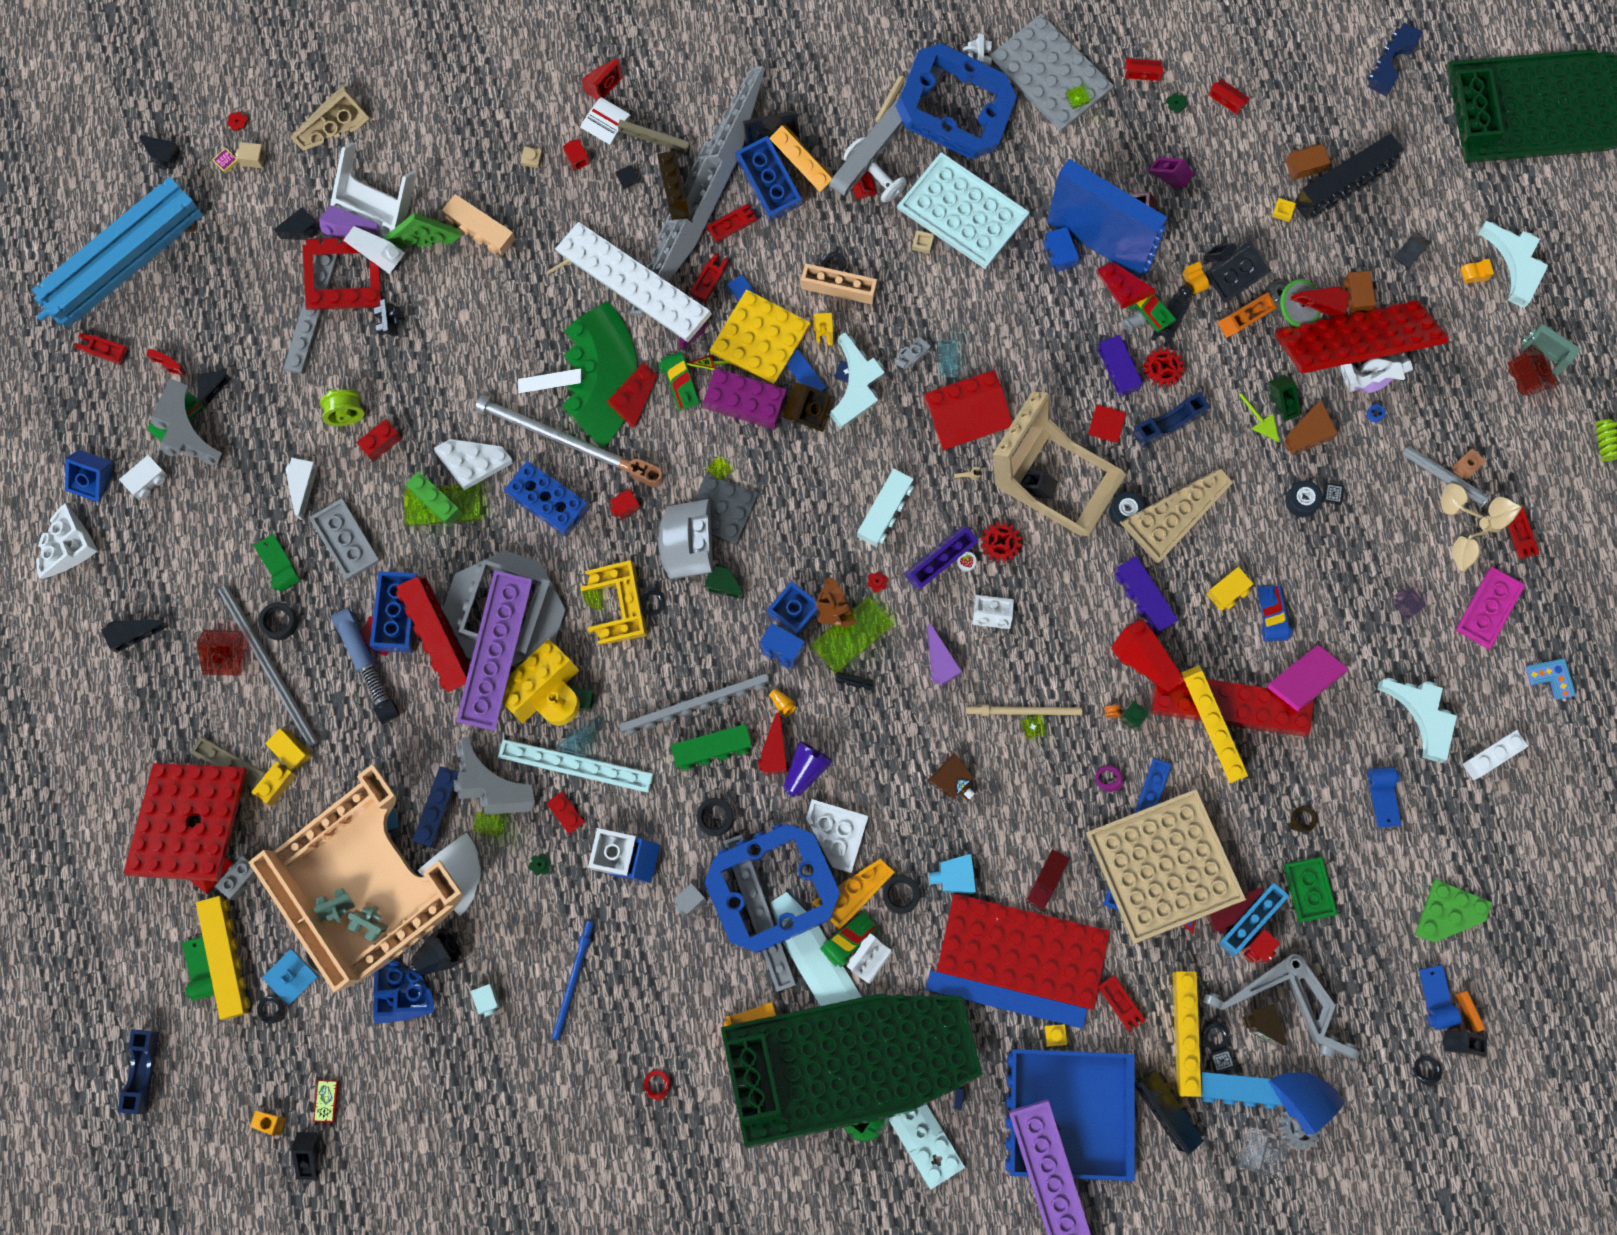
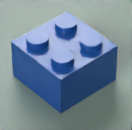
[767,581,819,637]
[760,623,806,669]

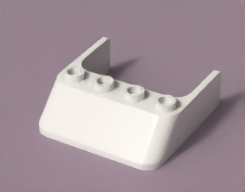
[331,142,417,239]

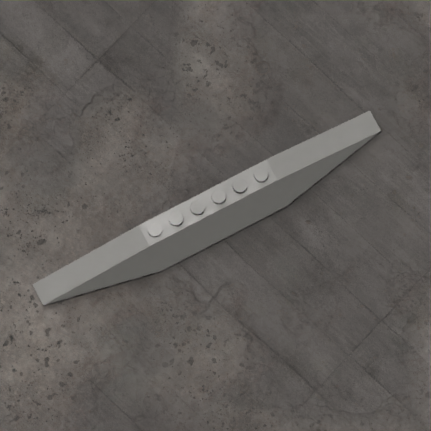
[630,66,765,316]

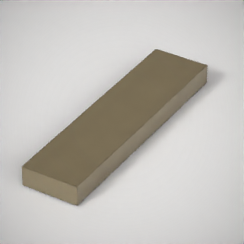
[618,119,689,153]
[190,736,266,789]

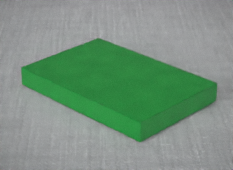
[1283,856,1338,923]

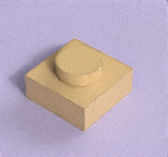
[520,147,542,168]
[912,230,934,254]

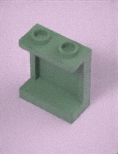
[1520,323,1581,376]

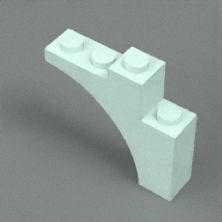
[1478,221,1548,308]
[830,333,885,429]
[1377,678,1457,763]

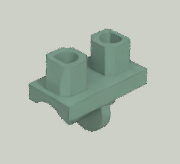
[313,888,355,923]
[347,905,388,942]

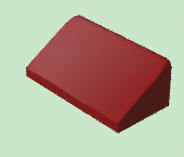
[853,170,877,200]

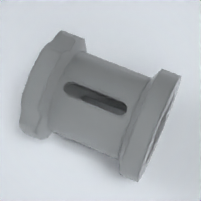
[1121,310,1146,334]

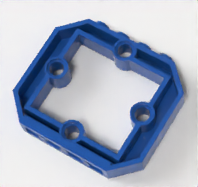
[895,43,1017,159]
[704,823,840,954]

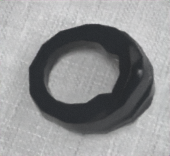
[821,251,845,272]
[640,587,665,616]
[257,996,285,1024]
[1202,1020,1229,1051]
[1414,1056,1442,1087]

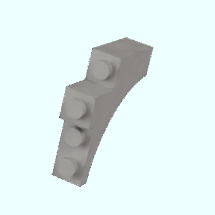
[150,378,222,465]
[454,737,535,815]

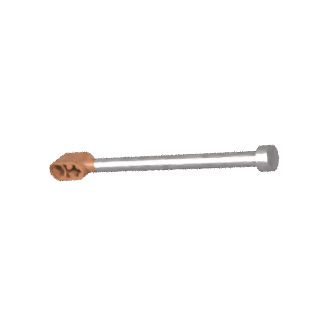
[475,394,663,487]

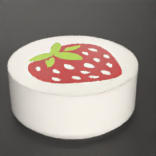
[957,552,977,572]

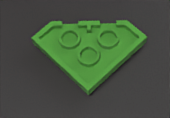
[384,213,461,249]
[1414,879,1492,943]

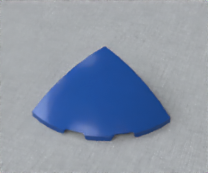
[373,960,434,1024]
[1269,1072,1345,1135]

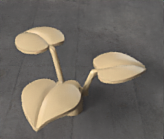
[1441,483,1522,572]

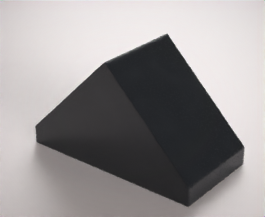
[1394,232,1431,269]
[197,371,231,407]

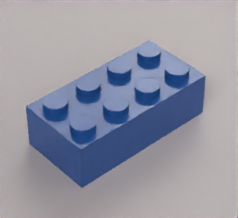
[735,136,802,222]
[370,571,418,653]

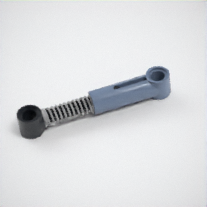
[330,607,400,725]

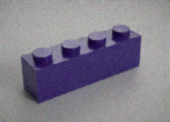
[903,526,979,589]
[1114,556,1178,635]

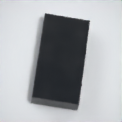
[1203,243,1237,263]

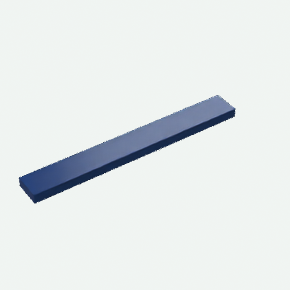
[727,275,826,391]
[1103,757,1172,911]
[926,970,1087,1029]

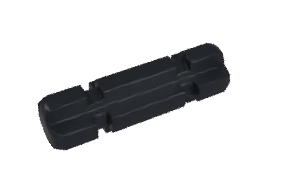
[836,672,873,690]

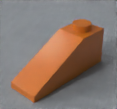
[1217,292,1277,338]

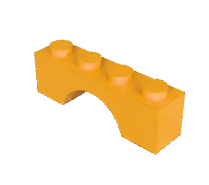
[769,125,834,192]

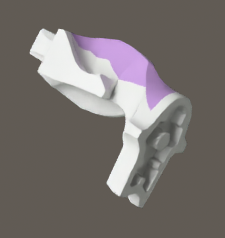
[1339,352,1413,393]

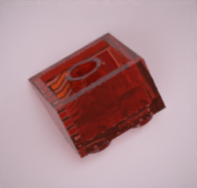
[1507,352,1558,396]
[196,630,244,676]

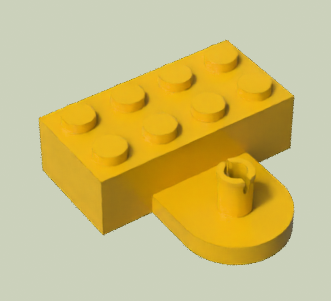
[502,638,580,726]

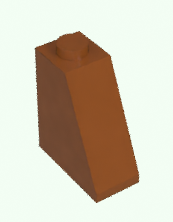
[1284,401,1338,456]

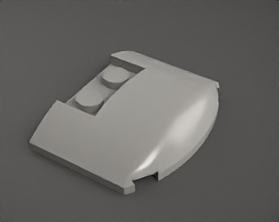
[658,499,713,579]

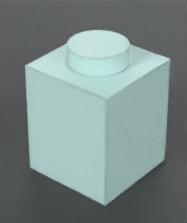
[471,984,500,1017]

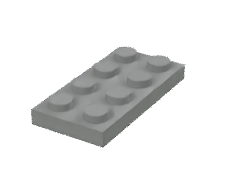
[309,498,380,581]

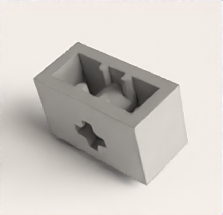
[215,856,257,901]
[673,883,707,917]

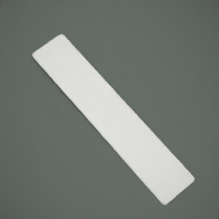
[518,369,581,393]

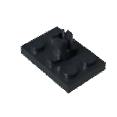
[743,111,800,152]
[1205,240,1272,303]

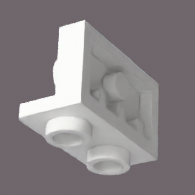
[972,595,1014,629]

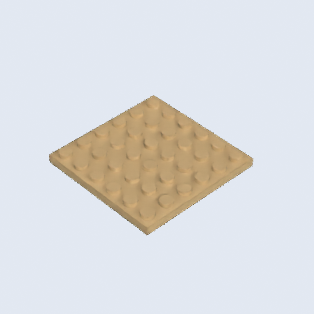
[1086,789,1246,945]

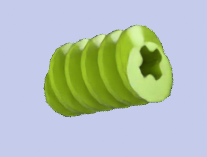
[1595,419,1617,462]

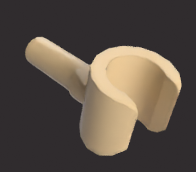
[954,467,981,480]

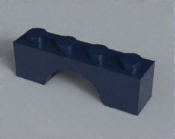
[1367,23,1423,97]
[1132,391,1210,449]
[412,766,458,849]
[118,1029,159,1114]

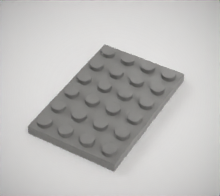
[989,14,1114,132]

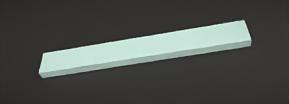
[498,739,654,793]

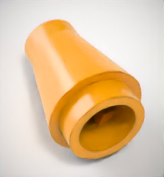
[769,688,796,717]

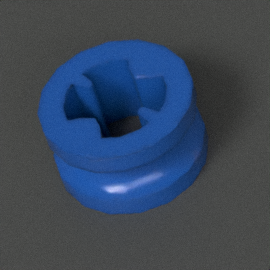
[1366,404,1385,423]

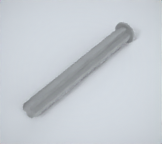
[1402,446,1490,508]

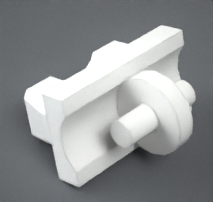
[963,33,992,66]

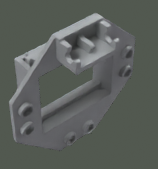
[443,550,565,667]

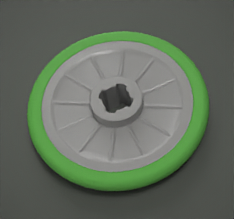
[1280,279,1320,327]

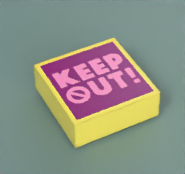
[212,148,239,174]

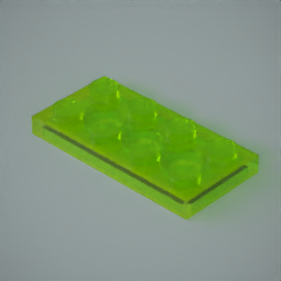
[404,483,482,527]
[811,596,894,675]

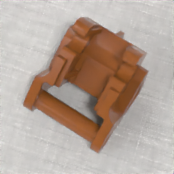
[815,577,856,628]

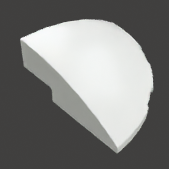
[36,503,98,579]
[418,833,481,916]

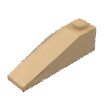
[290,86,370,151]

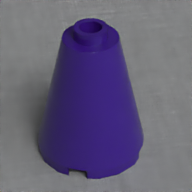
[783,741,833,797]

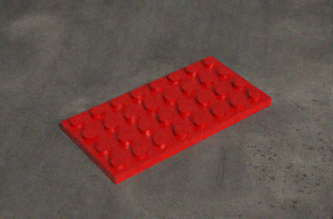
[1275,300,1449,374]
[936,893,1110,1010]

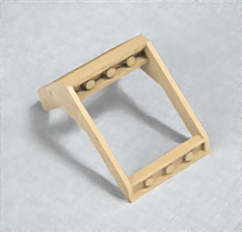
[993,391,1126,536]

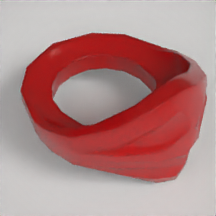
[644,1070,670,1101]

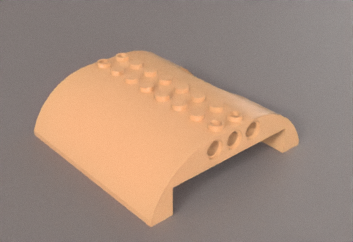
[248,764,463,993]

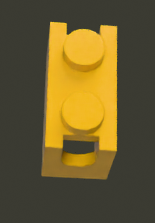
[1206,567,1253,611]
[251,761,297,807]

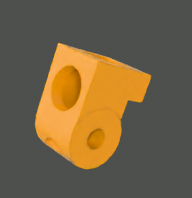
[1460,259,1494,283]
[1182,261,1209,294]
[250,1110,287,1136]

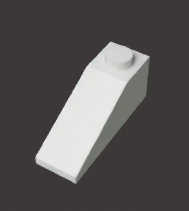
[343,226,405,274]
[286,458,318,520]

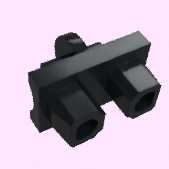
[374,299,404,336]

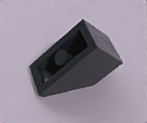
[139,135,180,170]
[274,207,320,240]
[1020,471,1058,498]
[1443,1031,1487,1057]
[291,1132,320,1180]

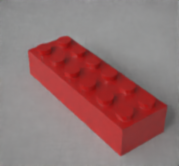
[396,574,470,693]

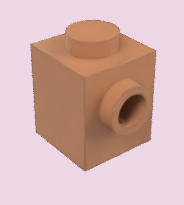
[1452,448,1486,481]

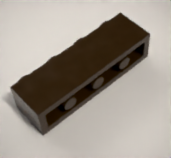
[657,150,690,220]

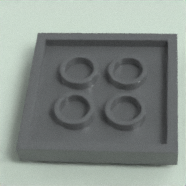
[694,474,758,545]

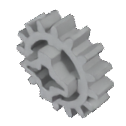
[1278,1111,1322,1150]

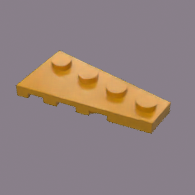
[811,859,895,930]

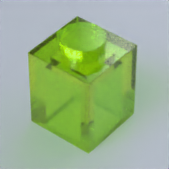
[473,812,505,837]

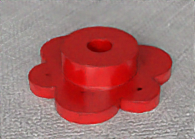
[227,112,248,131]
[867,571,888,593]

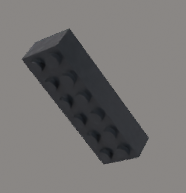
[1294,133,1404,221]

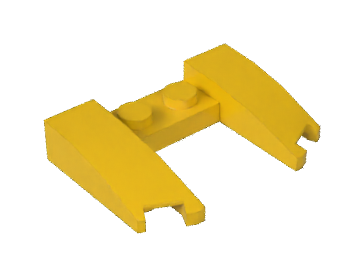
[580,560,648,645]

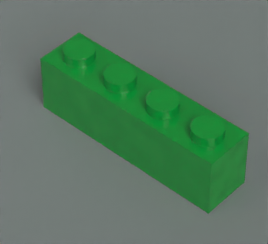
[670,724,753,772]

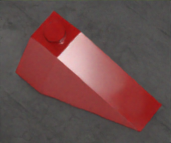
[1111,619,1185,692]

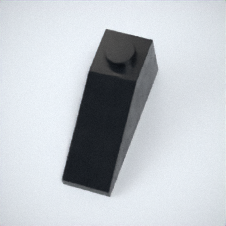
[101,620,168,653]

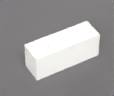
[1462,730,1528,780]

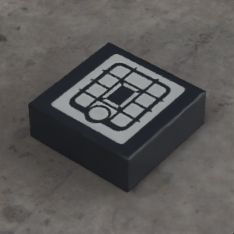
[1322,483,1344,505]
[1209,1048,1236,1073]

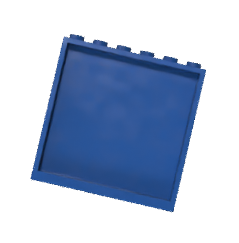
[1047,159,1167,278]
[1005,1049,1135,1181]

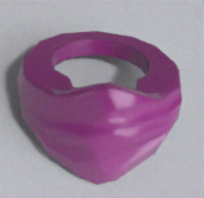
[1095,766,1124,792]

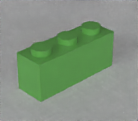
[405,471,463,528]

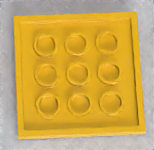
[710,289,811,386]

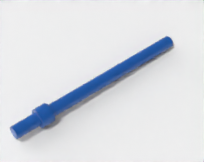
[552,921,594,1040]

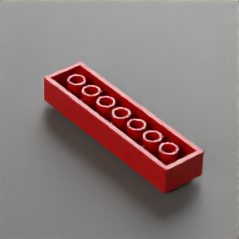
[1150,679,1314,737]

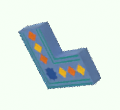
[1525,658,1576,700]

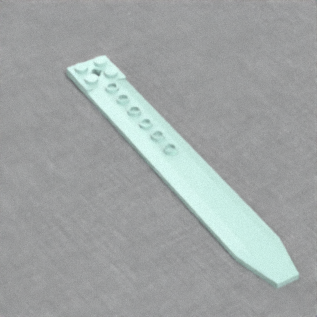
[770,892,965,1190]

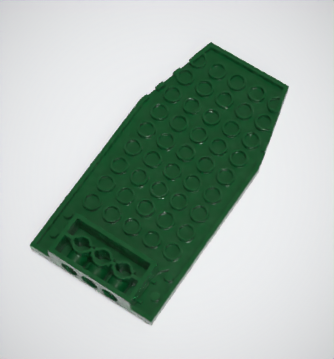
[1447,49,1617,163]
[720,994,983,1149]

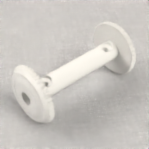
[844,137,906,202]

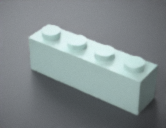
[857,468,915,547]

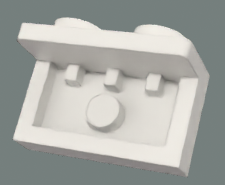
[847,934,892,984]

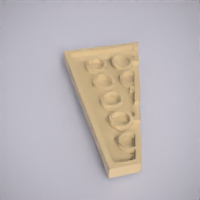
[1120,469,1233,563]

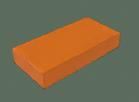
[1455,991,1485,1032]

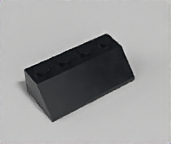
[1135,1070,1204,1156]

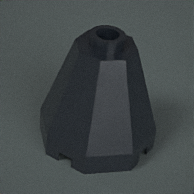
[411,928,463,975]

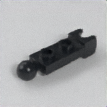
[1151,284,1193,347]

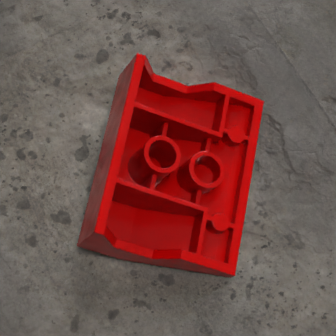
[923,370,1012,451]

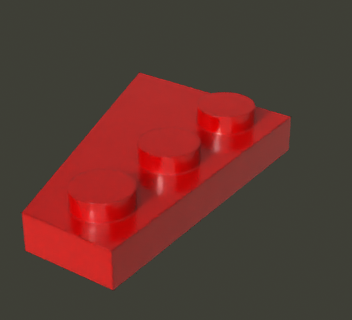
[1097,262,1155,309]
[606,362,657,428]

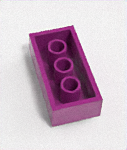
[703,368,787,430]

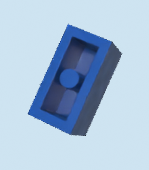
[1043,227,1079,272]

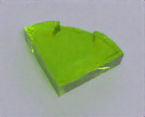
[582,591,601,610]

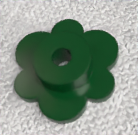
[1166,93,1187,113]
[528,853,551,876]

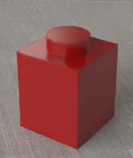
[563,139,590,171]
[609,489,640,520]

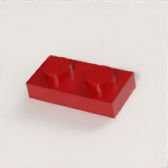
[546,791,585,835]

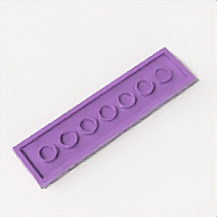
[456,570,532,731]
[1008,1099,1091,1235]

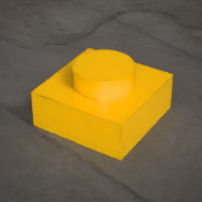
[1272,198,1296,222]
[1044,1024,1067,1047]

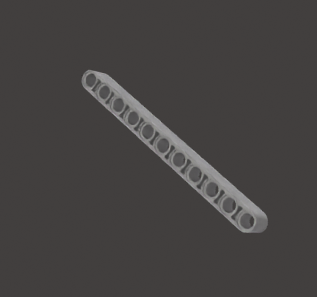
[829,65,947,196]

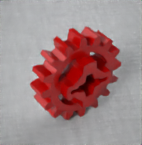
[1143,347,1185,388]
[980,522,1022,563]

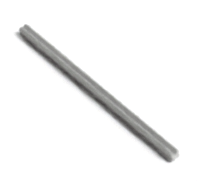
[218,585,318,747]

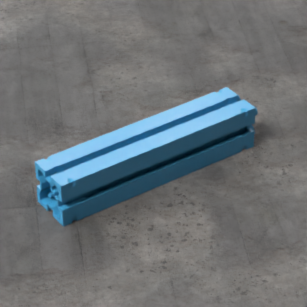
[32,176,204,328]

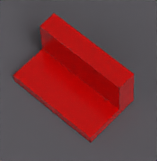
[1124,58,1163,81]
[1208,79,1250,115]

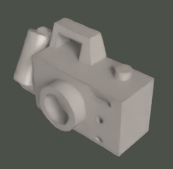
[895,337,931,370]

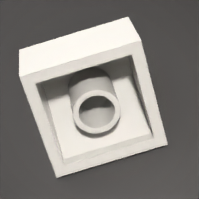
[588,828,636,876]

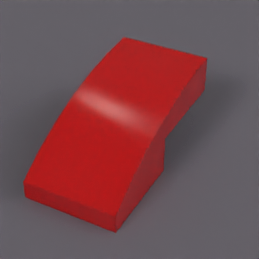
[146,348,186,376]

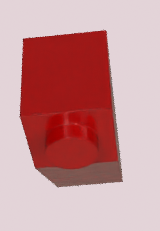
[1290,286,1349,317]
[758,712,787,775]

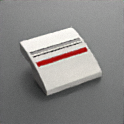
[580,97,631,146]

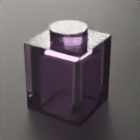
[1392,588,1427,620]

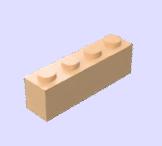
[442,194,516,256]
[801,263,877,305]

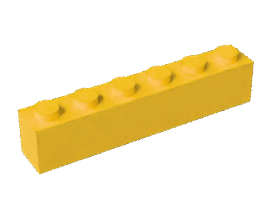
[1181,665,1248,783]
[196,896,250,1020]
[1172,972,1201,1097]

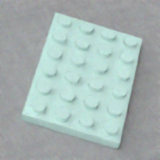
[897,152,1030,269]

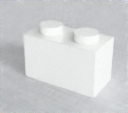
[119,455,168,500]

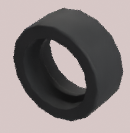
[258,602,298,640]
[696,798,734,837]
[882,875,920,914]

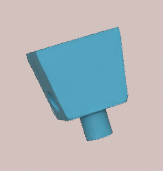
[929,854,976,894]

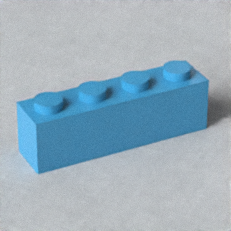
[1219,883,1289,958]
[1200,1072,1283,1109]

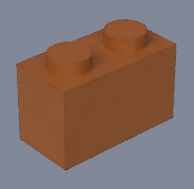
[1285,144,1331,180]
[1342,271,1376,314]

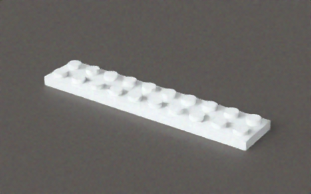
[555,222,712,342]

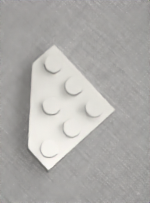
[434,439,513,491]
[806,799,868,873]

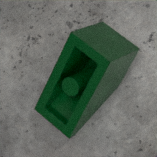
[1268,375,1302,422]
[705,564,743,599]

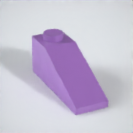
[319,205,380,238]
[927,623,962,687]

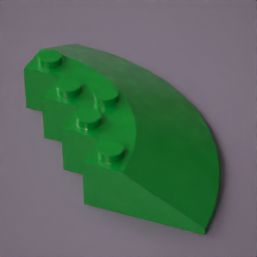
[562,301,637,449]

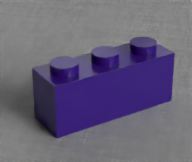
[1097,335,1143,398]

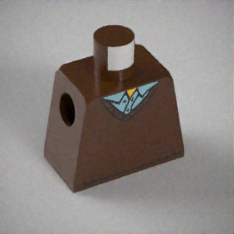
[928,753,976,801]

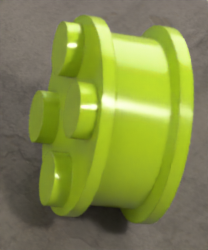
[320,389,364,427]

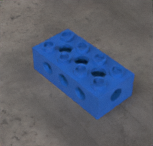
[504,461,590,538]

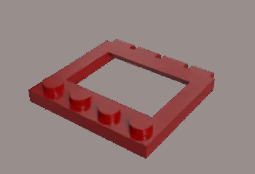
[302,238,381,310]

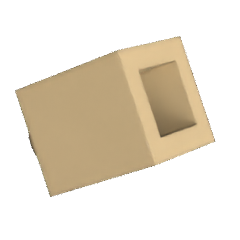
[236,142,266,168]

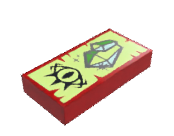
[313,1080,339,1123]

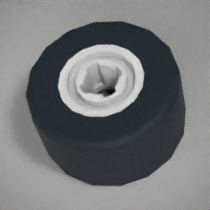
[1285,480,1323,518]
[1109,492,1145,528]

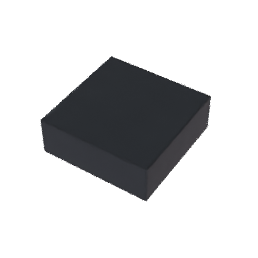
[615,165,640,189]

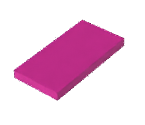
[1455,566,1525,650]
[1267,645,1348,712]

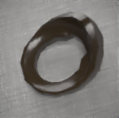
[1290,806,1317,832]

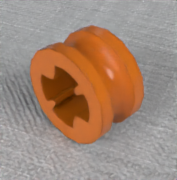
[1104,705,1122,718]

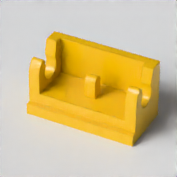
[813,313,833,346]
[265,728,313,771]

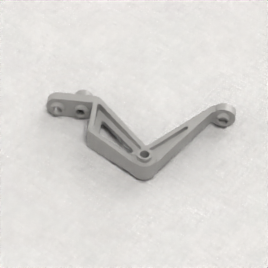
[1202,954,1361,1060]

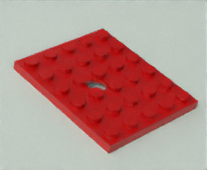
[123,763,247,881]

